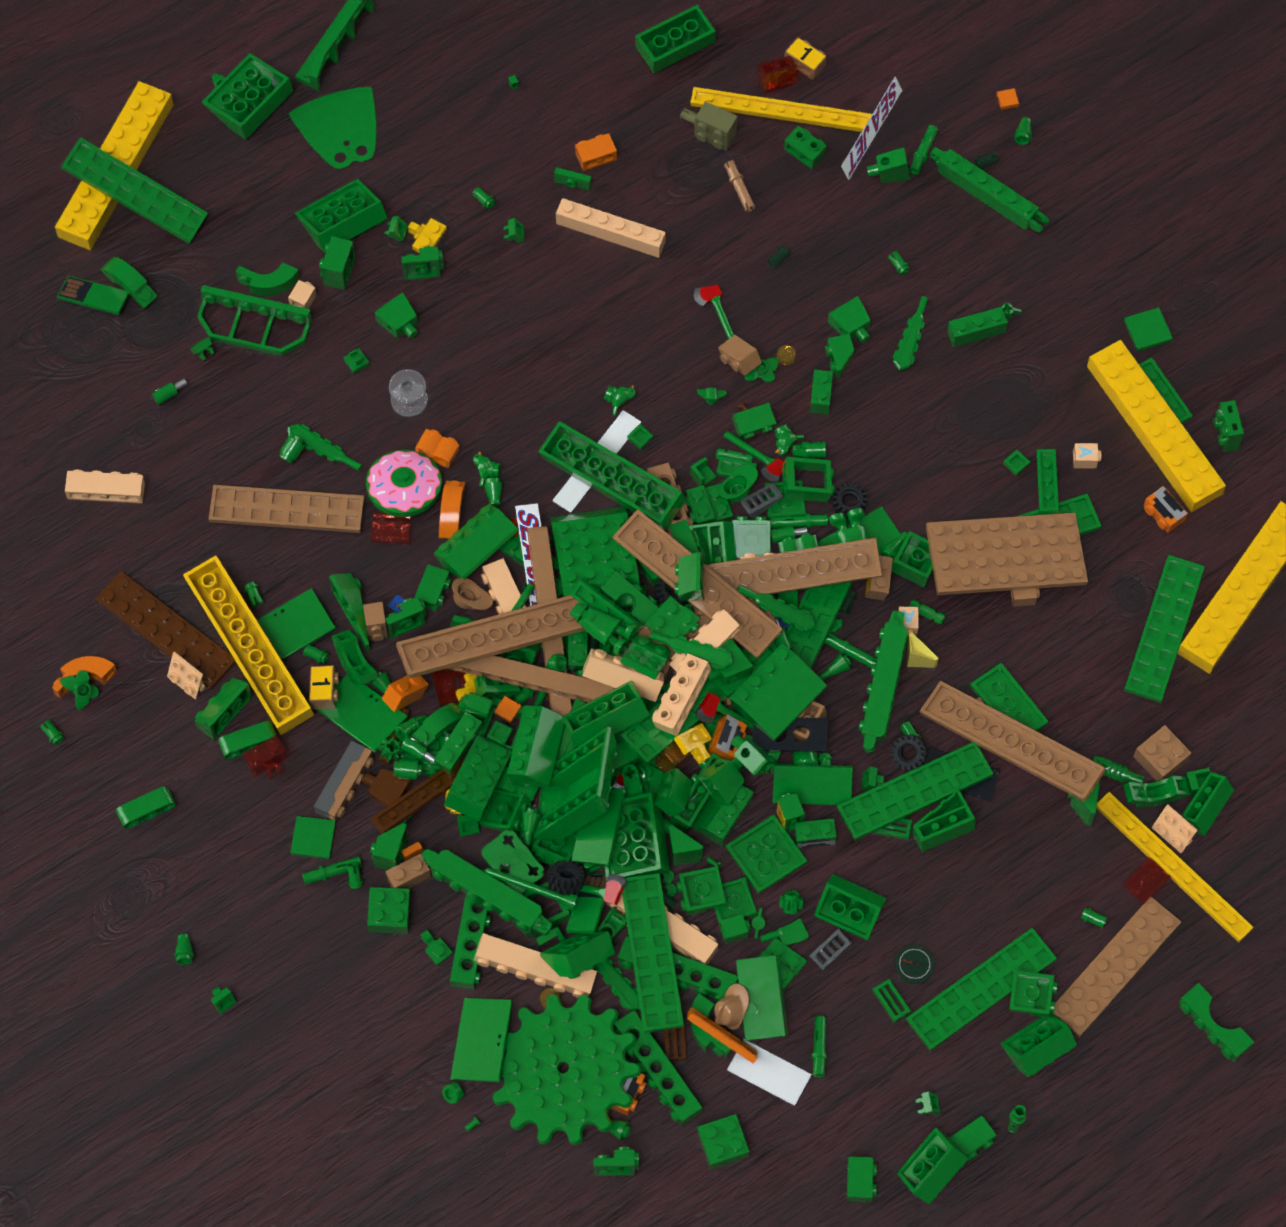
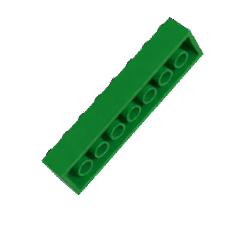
[538,421,686,531]

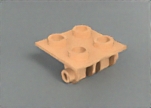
[167,651,206,700]
[1152,804,1198,853]

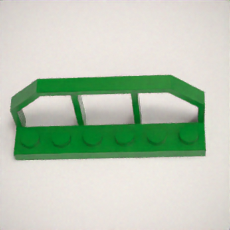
[295,0,374,91]
[197,285,312,356]

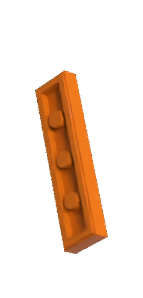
[687,1007,757,1063]

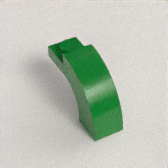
[100,257,157,309]
[236,262,300,296]
[332,629,378,685]
[410,702,464,749]
[1123,775,1190,807]
[690,993,732,1058]

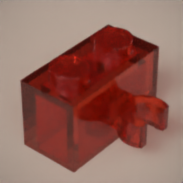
[757,56,798,92]
[242,735,288,780]

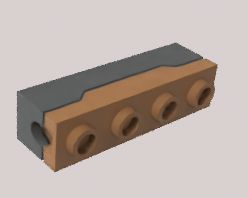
[314,740,374,822]

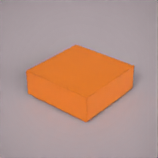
[997,88,1019,110]
[494,696,521,723]
[402,842,423,861]

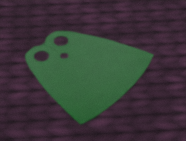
[288,87,376,169]

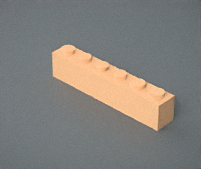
[556,198,666,258]
[606,894,718,965]
[474,933,597,998]

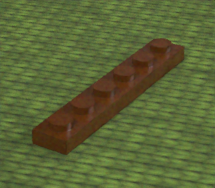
[371,759,464,834]

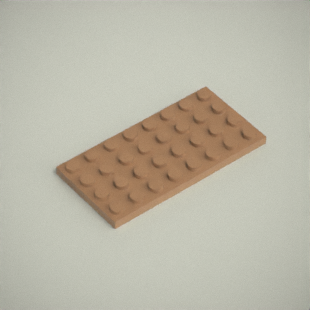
[926,513,1088,595]

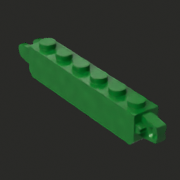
[930,147,1049,233]
[859,611,909,754]
[422,849,552,936]

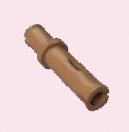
[724,160,756,212]

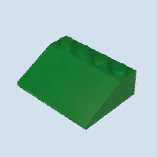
[202,53,293,140]
[295,179,388,253]
[729,643,827,741]
[605,792,670,878]

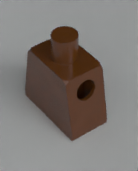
[362,769,412,808]

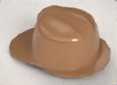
[452,578,493,610]
[714,984,749,1029]

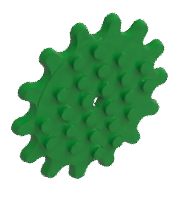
[492,994,642,1145]

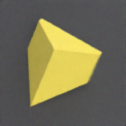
[907,632,939,668]

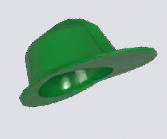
[718,465,758,504]

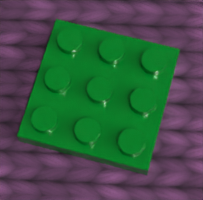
[725,815,807,895]

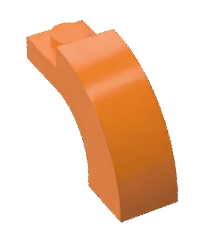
[439,480,465,539]
[52,656,117,699]

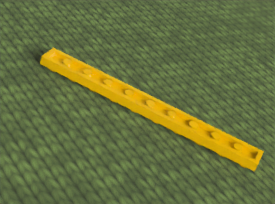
[691,87,872,132]
[1096,792,1254,942]

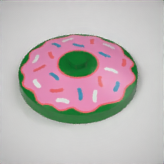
[366,450,442,517]

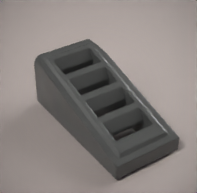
[740,482,783,520]
[809,929,853,970]

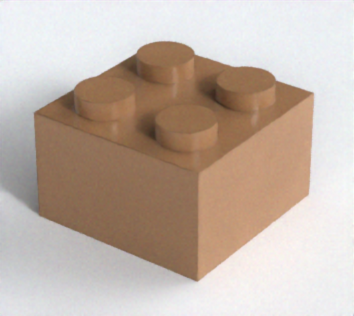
[1133,725,1192,781]

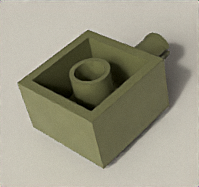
[680,101,737,151]

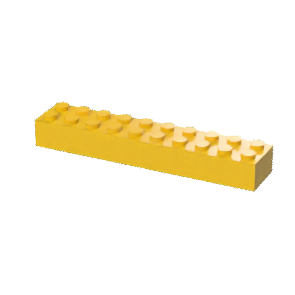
[55,81,174,251]
[1087,340,1226,512]
[1177,501,1286,674]
[183,555,314,735]

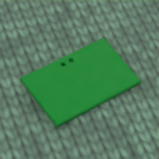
[817,506,900,556]
[257,588,336,660]
[317,675,408,753]
[450,997,513,1082]

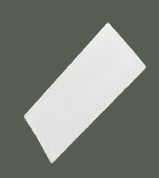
[727,1039,812,1106]

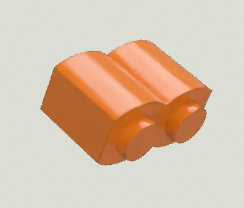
[415,429,459,468]

